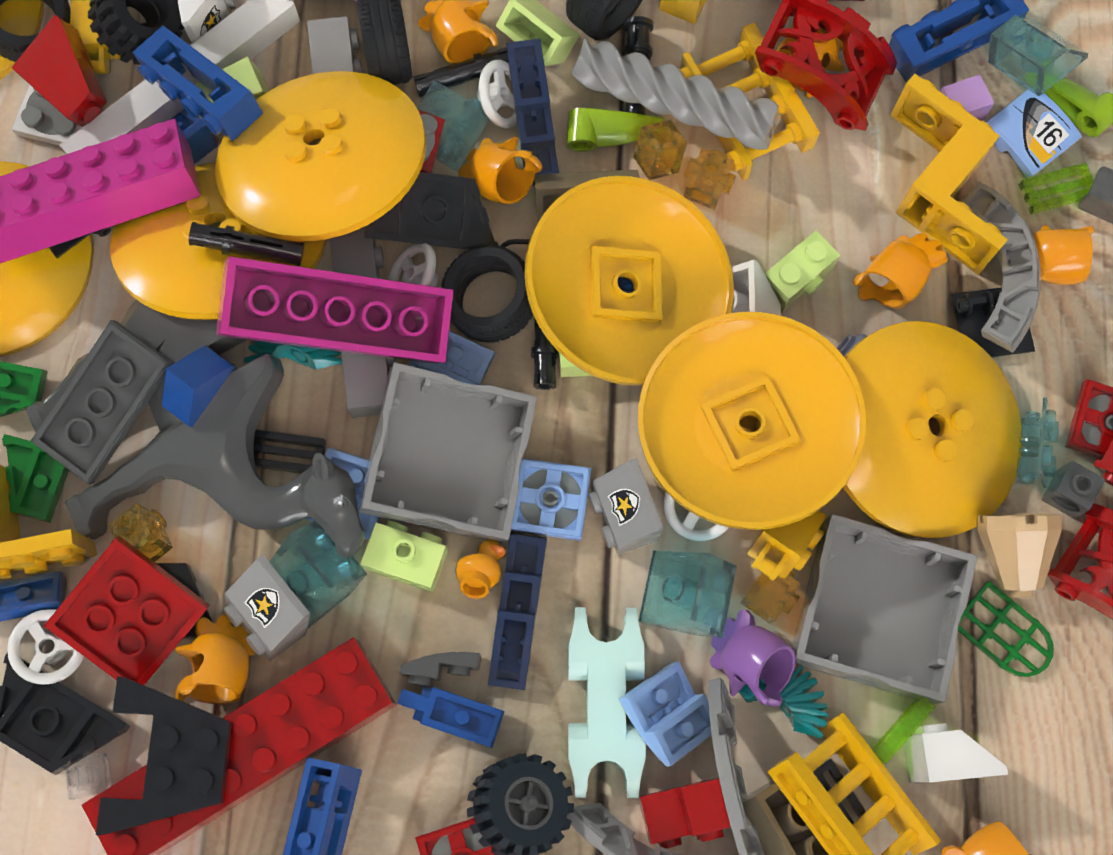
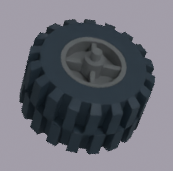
[467,753,574,855]

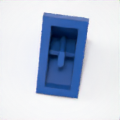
[170,109,218,165]
[162,345,235,427]

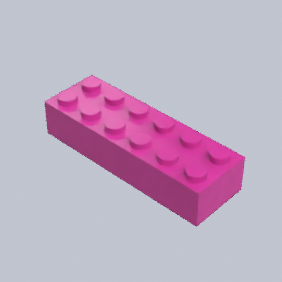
[0,118,201,263]
[216,256,454,364]

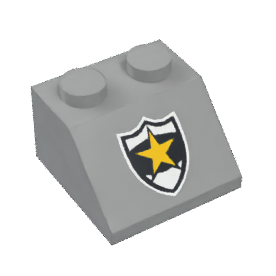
[588,458,664,555]
[223,555,310,661]

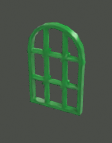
[957,581,1054,677]

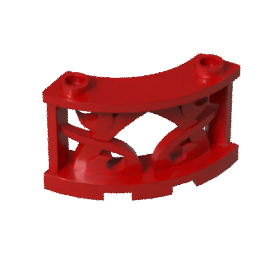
[755,0,897,131]
[1047,503,1113,620]

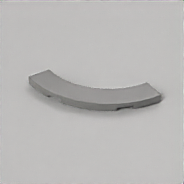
[962,182,1041,353]
[708,678,765,855]
[566,803,680,855]

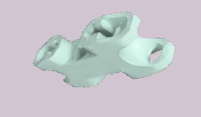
[568,607,646,798]

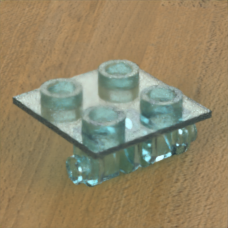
[417,80,490,172]
[1016,397,1059,488]

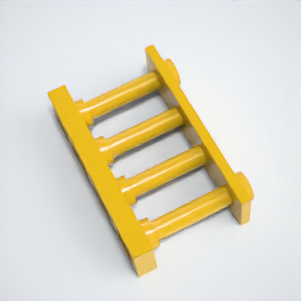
[679,22,820,181]
[767,712,941,855]

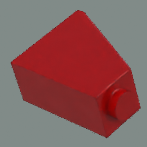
[11,15,107,127]

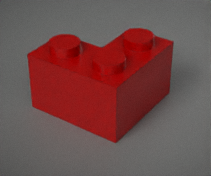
[638,778,731,849]

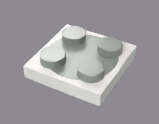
[12,85,82,146]

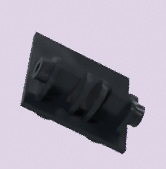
[950,287,1035,358]

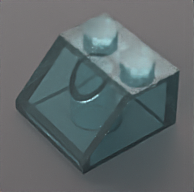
[988,15,1088,96]
[269,521,367,629]
[638,550,737,638]

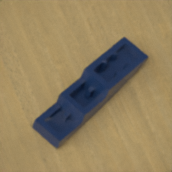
[506,38,559,186]
[488,533,547,691]

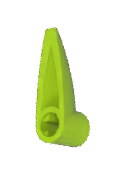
[1026,69,1113,137]
[567,108,664,152]

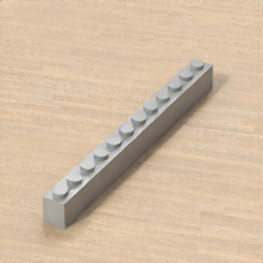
[307,16,396,418]

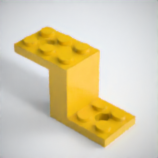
[890,74,1008,275]
[0,465,97,580]

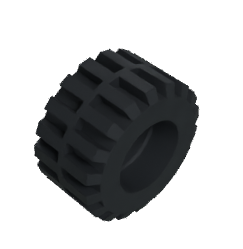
[88,0,184,65]

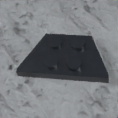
[364,172,499,250]
[0,652,130,775]

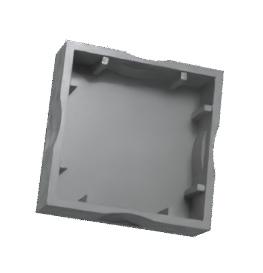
[358,362,537,543]
[792,514,978,705]

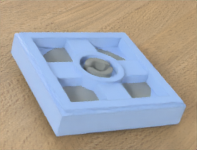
[511,458,592,541]

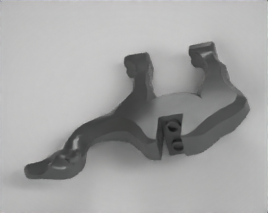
[26,300,364,558]

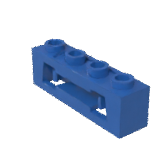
[889,0,1029,83]
[132,26,263,141]
[283,757,362,855]

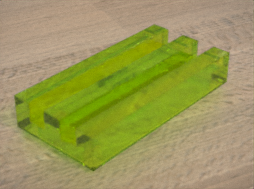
[1019,162,1094,215]
[872,698,936,764]

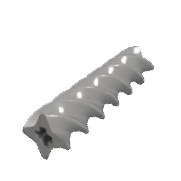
[572,38,782,150]

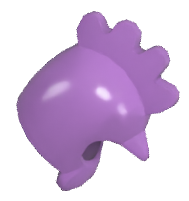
[710,609,796,707]

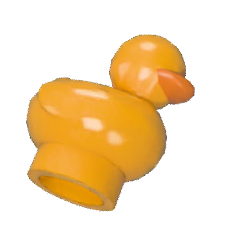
[455,539,505,599]

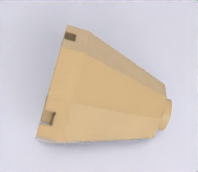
[977,513,1062,597]

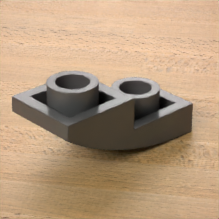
[400,652,481,687]

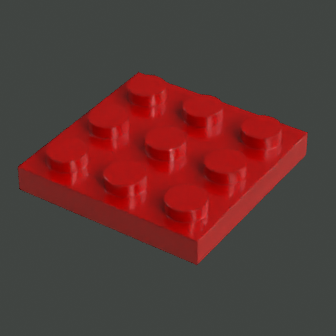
[44,535,210,685]

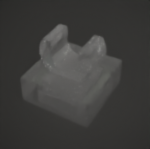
[65,753,111,800]

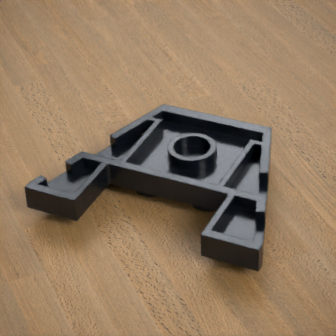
[95,677,233,835]

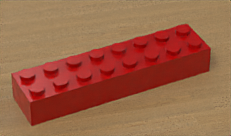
[81,637,397,855]

